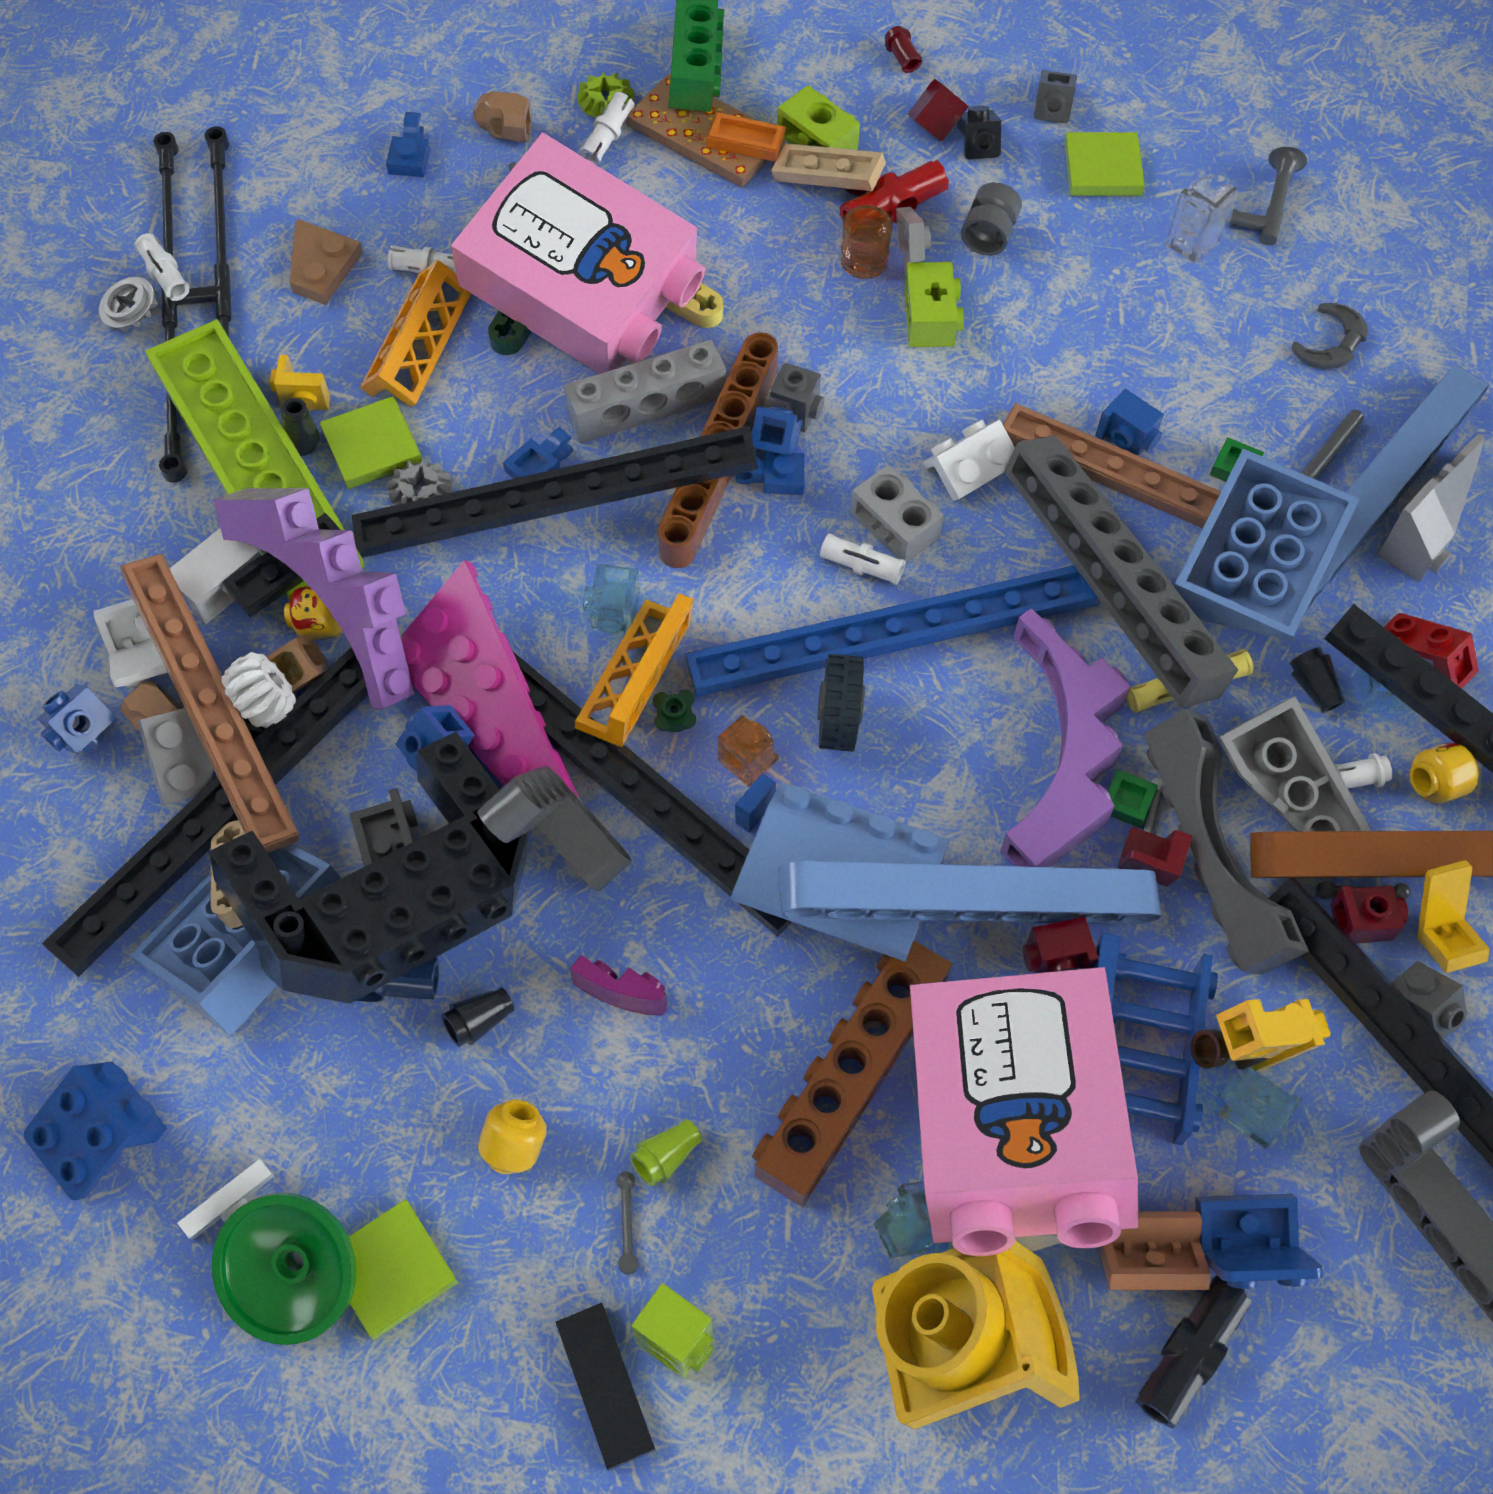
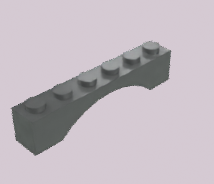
[1144,708,1309,975]

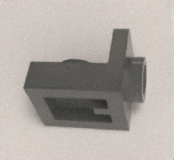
[1034,70,1077,123]

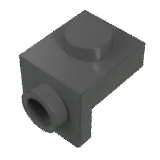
[770,363,824,433]
[1392,961,1467,1038]

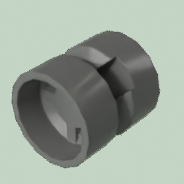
[961,182,1022,256]

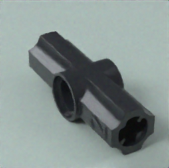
[1135,1275,1252,1429]

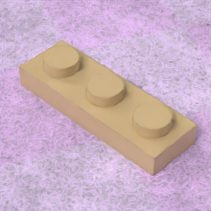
[771,143,886,191]

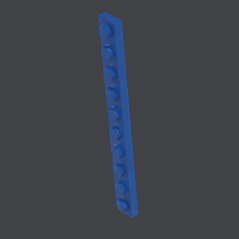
[685,565,1098,697]

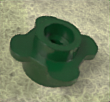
[652,690,696,732]

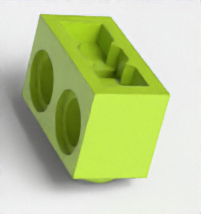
[631,1283,715,1379]

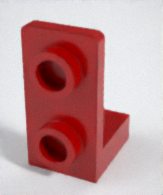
[1384,613,1479,688]

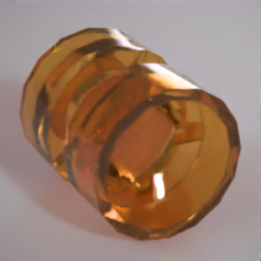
[840,205,892,279]

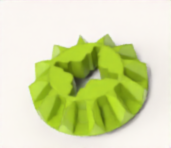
[577,71,634,118]

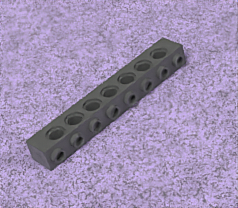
[1004,436,1238,708]

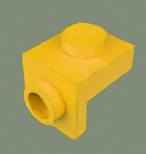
[270,354,331,411]

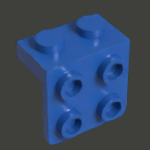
[24,1061,167,1201]
[1195,1193,1323,1289]

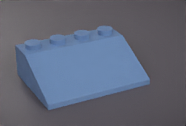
[1174,449,1360,640]
[730,782,950,962]
[130,844,341,1036]

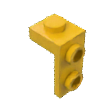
[1417,860,1490,973]

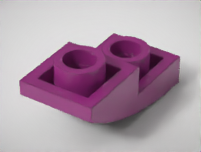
[570,955,667,1016]

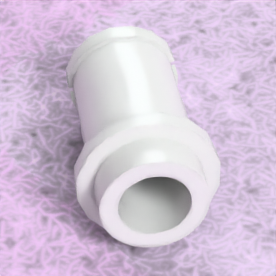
[1334,753,1392,789]

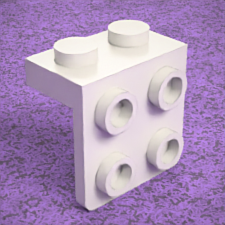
[93,599,168,688]

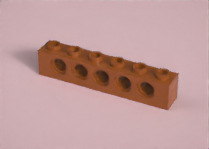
[752,941,953,1208]

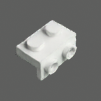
[922,419,1015,501]

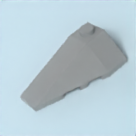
[1378,433,1485,582]
[1218,696,1371,831]

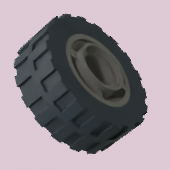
[817,654,865,752]

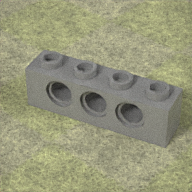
[564,339,726,444]

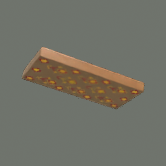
[626,73,784,188]

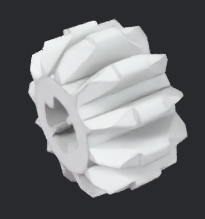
[221,652,296,728]

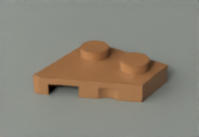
[290,219,363,305]

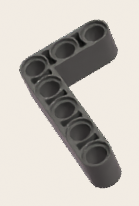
[477,766,632,892]
[1359,1090,1493,1322]

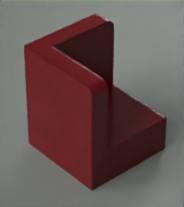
[908,78,969,141]
[1117,827,1192,887]

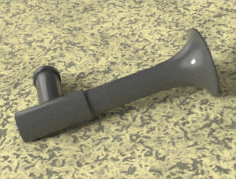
[1229,146,1307,245]

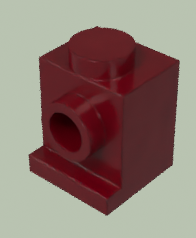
[1330,885,1409,944]
[1023,917,1099,974]

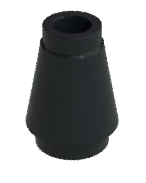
[281,398,320,456]
[1290,647,1346,713]
[441,987,514,1047]

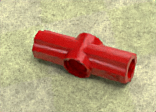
[840,160,949,235]

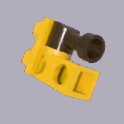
[1190,999,1331,1072]

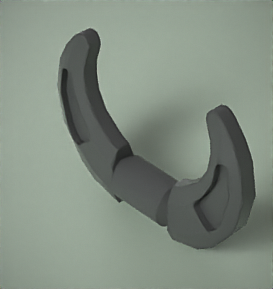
[1292,303,1368,369]

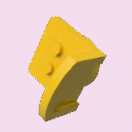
[872,1240,1079,1429]

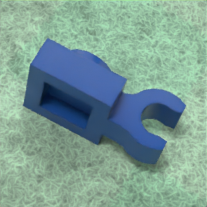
[386,112,430,177]
[503,427,574,479]
[736,451,805,495]

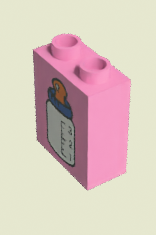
[451,132,705,374]
[910,967,1138,1256]

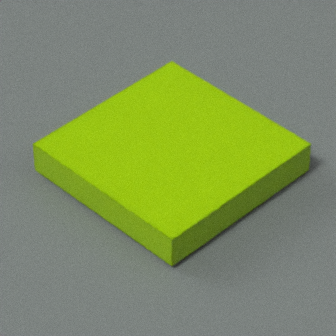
[1064,132,1145,196]
[319,396,422,490]
[349,1199,459,1341]

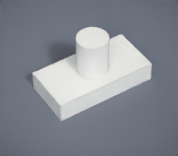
[177,1159,274,1239]

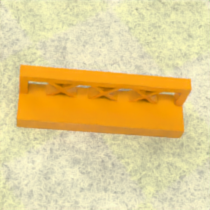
[360,260,471,407]
[575,593,694,747]

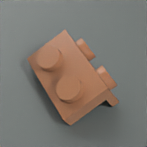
[1099,1211,1211,1291]

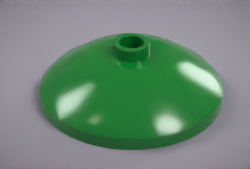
[211,1193,356,1345]

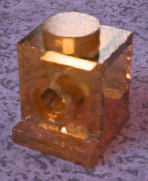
[718,715,779,787]

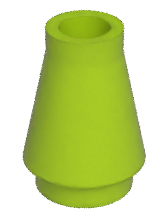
[630,1119,703,1186]

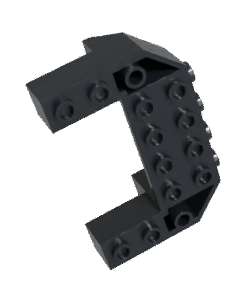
[209,732,529,1004]

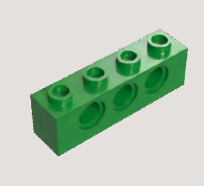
[668,0,724,112]

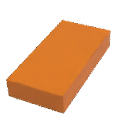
[706,112,786,162]

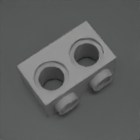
[850,464,944,563]

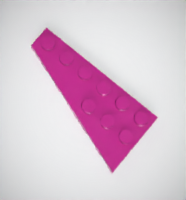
[400,560,578,797]

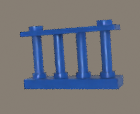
[1094,933,1218,1145]

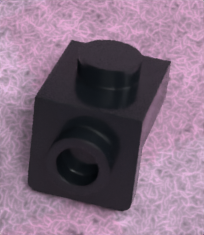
[957,105,1002,160]

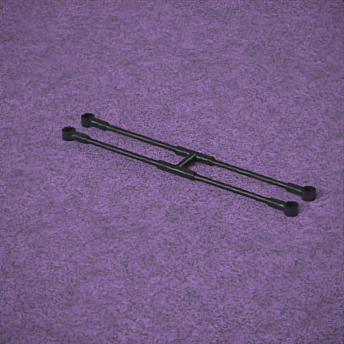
[153,126,232,483]

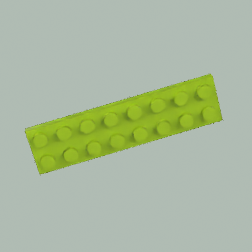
[145,319,365,602]

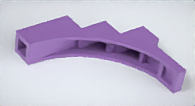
[213,488,414,709]
[1000,608,1131,867]

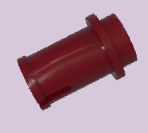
[885,26,922,73]

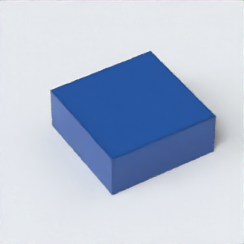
[735,773,776,832]

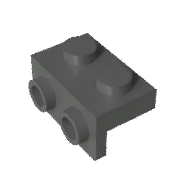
[349,788,418,867]

